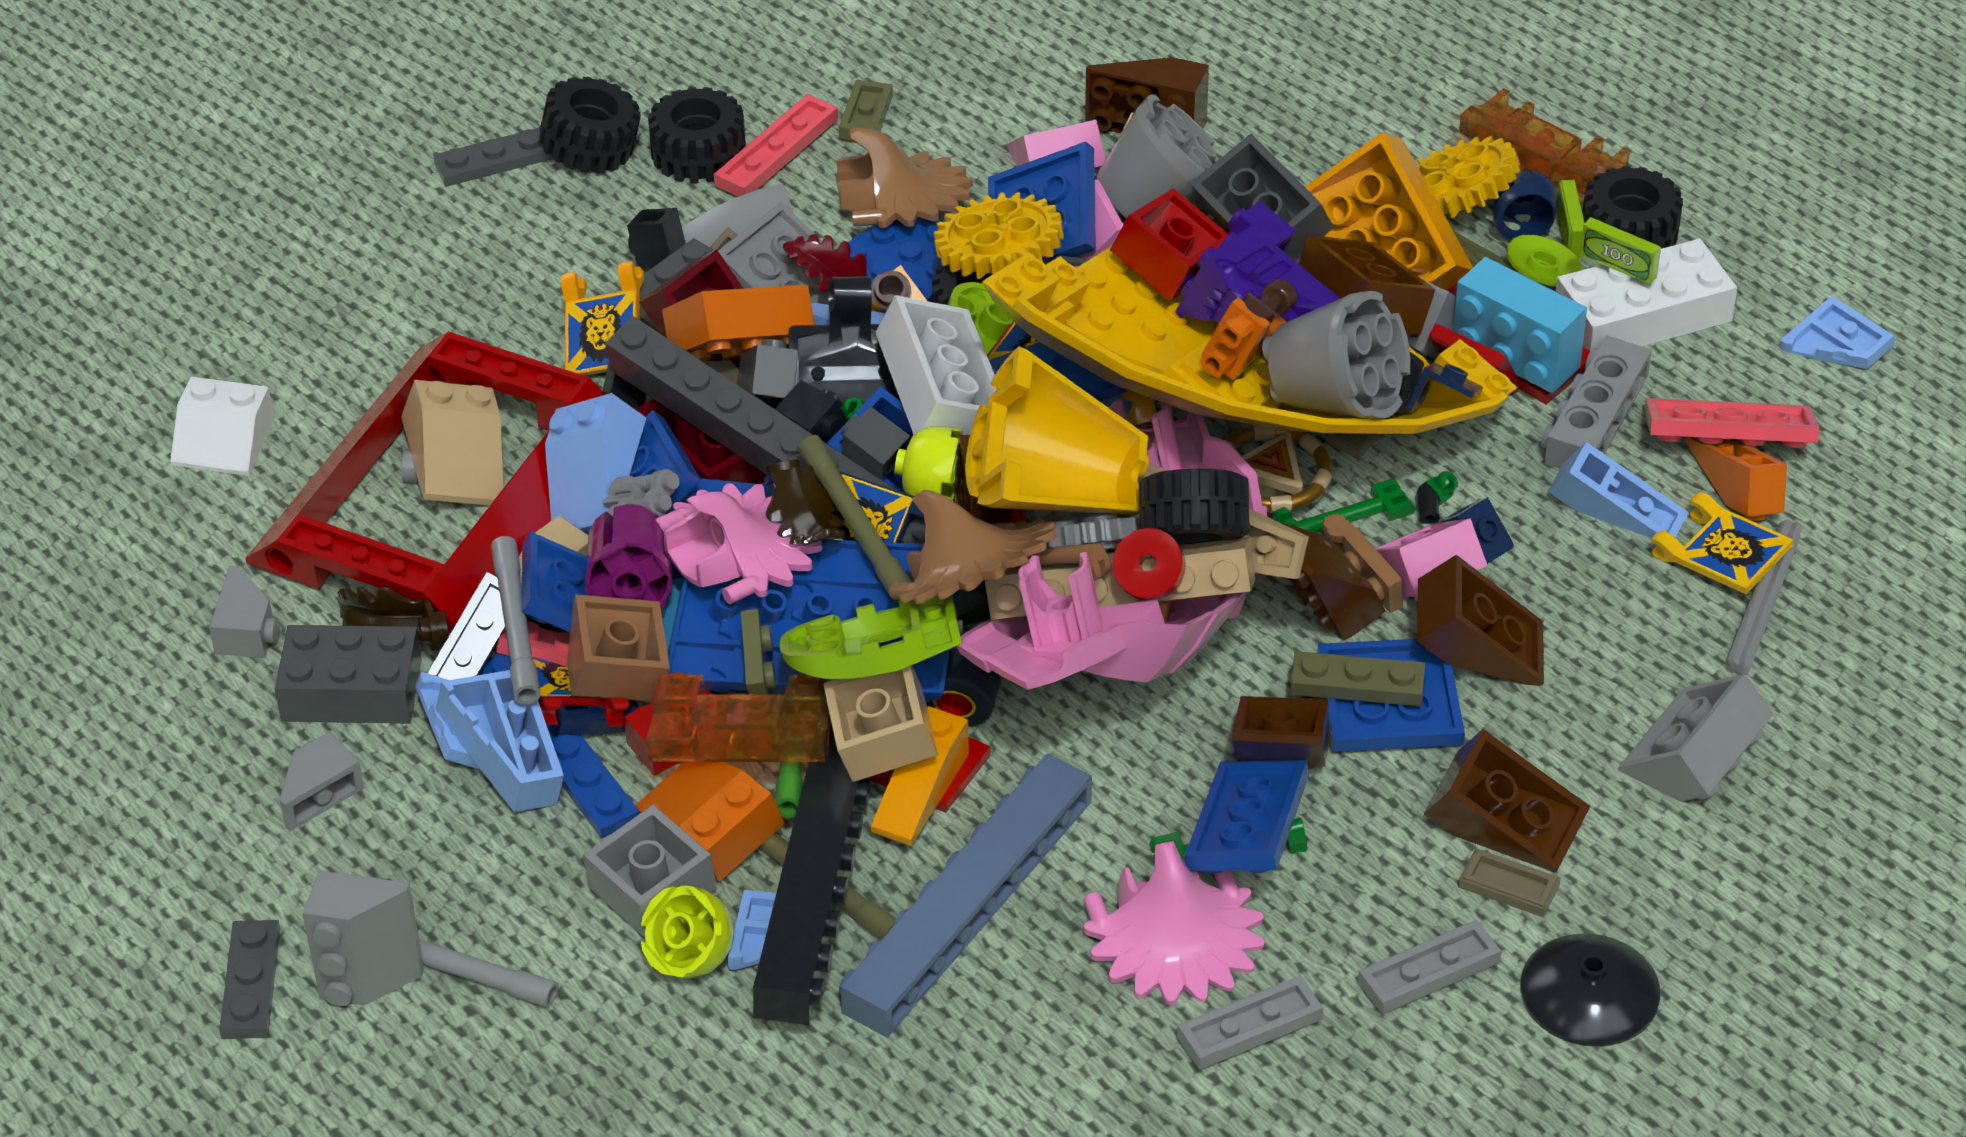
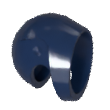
[1493,169,1559,240]

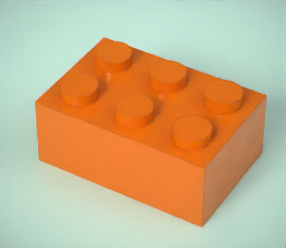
[662,284,815,361]

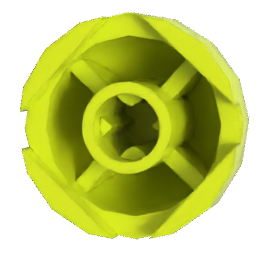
[894,426,963,501]
[641,885,734,978]

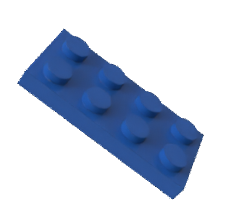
[1185,760,1309,874]

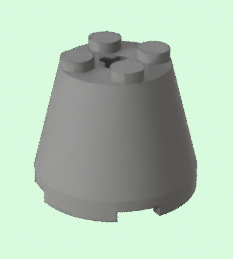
[1097,95,1218,222]
[1262,291,1410,419]

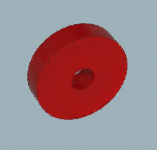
[1112,528,1186,601]

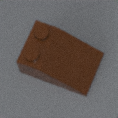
[1417,555,1544,686]
[1424,729,1591,873]

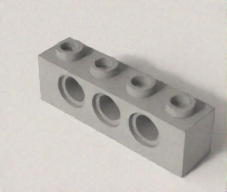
[1541,335,1652,469]

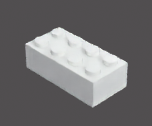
[1556,238,1737,351]
[876,295,996,448]

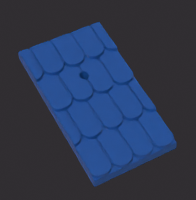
[663,539,960,702]

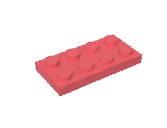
[1644,398,1819,448]

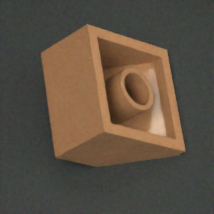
[567,594,670,702]

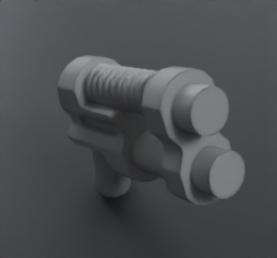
[602,469,679,516]

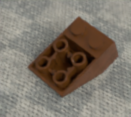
[1085,57,1209,134]
[1277,521,1386,640]

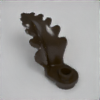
[764,459,844,546]
[338,587,449,651]

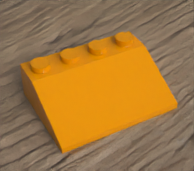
[1304,132,1473,290]

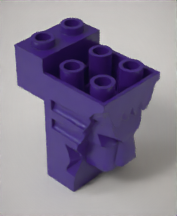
[1175,201,1340,356]

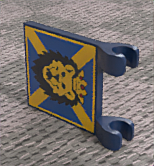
[825,472,924,543]

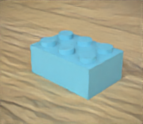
[1453,257,1587,394]

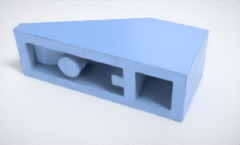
[1548,442,1689,538]

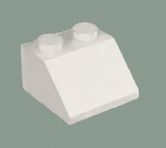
[170,377,275,476]

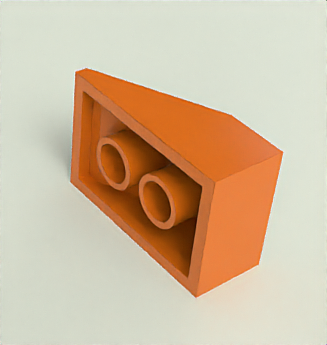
[635,750,785,882]

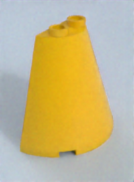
[965,347,1149,516]

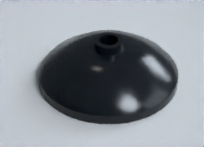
[1520,933,1660,1047]

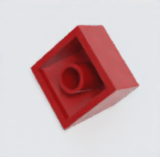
[1110,188,1229,301]

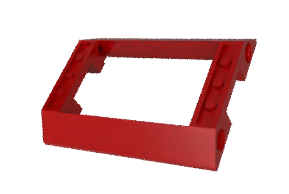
[246,331,603,635]

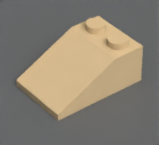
[401,380,504,506]

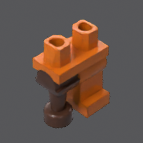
[1200,279,1297,380]

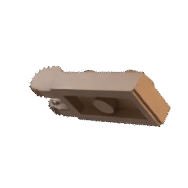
[1322,513,1403,613]

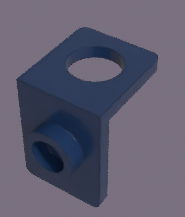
[1405,363,1483,412]
[1438,497,1514,564]

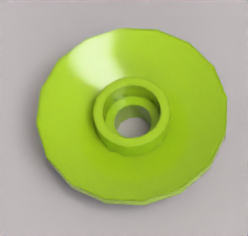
[1506,235,1582,286]

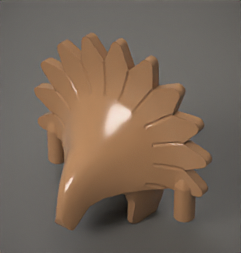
[837,127,973,228]
[889,490,1057,605]

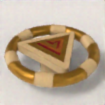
[1224,425,1333,513]

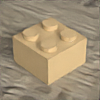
[823,665,938,782]

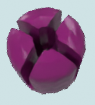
[586,504,672,609]

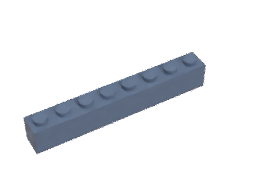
[839,753,1092,1038]

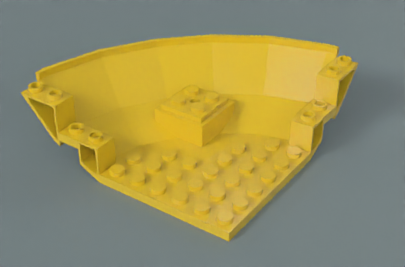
[982,246,1517,434]

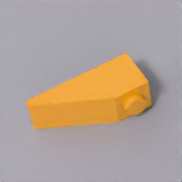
[871,706,969,846]

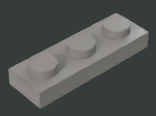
[1358,920,1502,1014]
[1177,975,1323,1070]

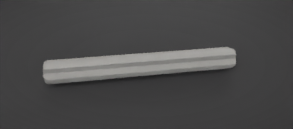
[1726,519,1802,674]

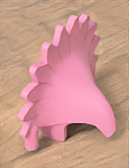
[656,483,822,604]
[1083,841,1265,1005]

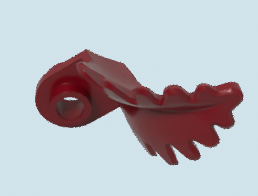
[783,234,868,292]

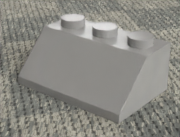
[1618,673,1773,802]
[302,870,424,1006]

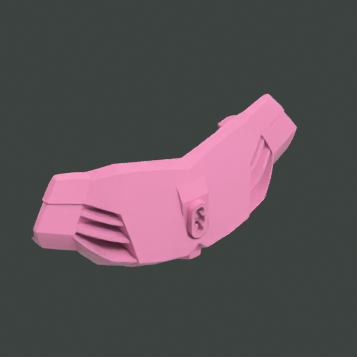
[956,399,1267,690]

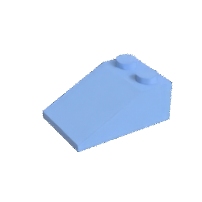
[545,393,646,533]

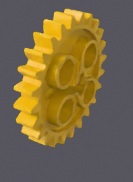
[1417,136,1520,218]
[934,192,1064,279]

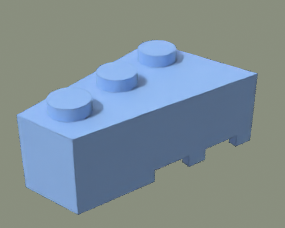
[436,670,564,812]

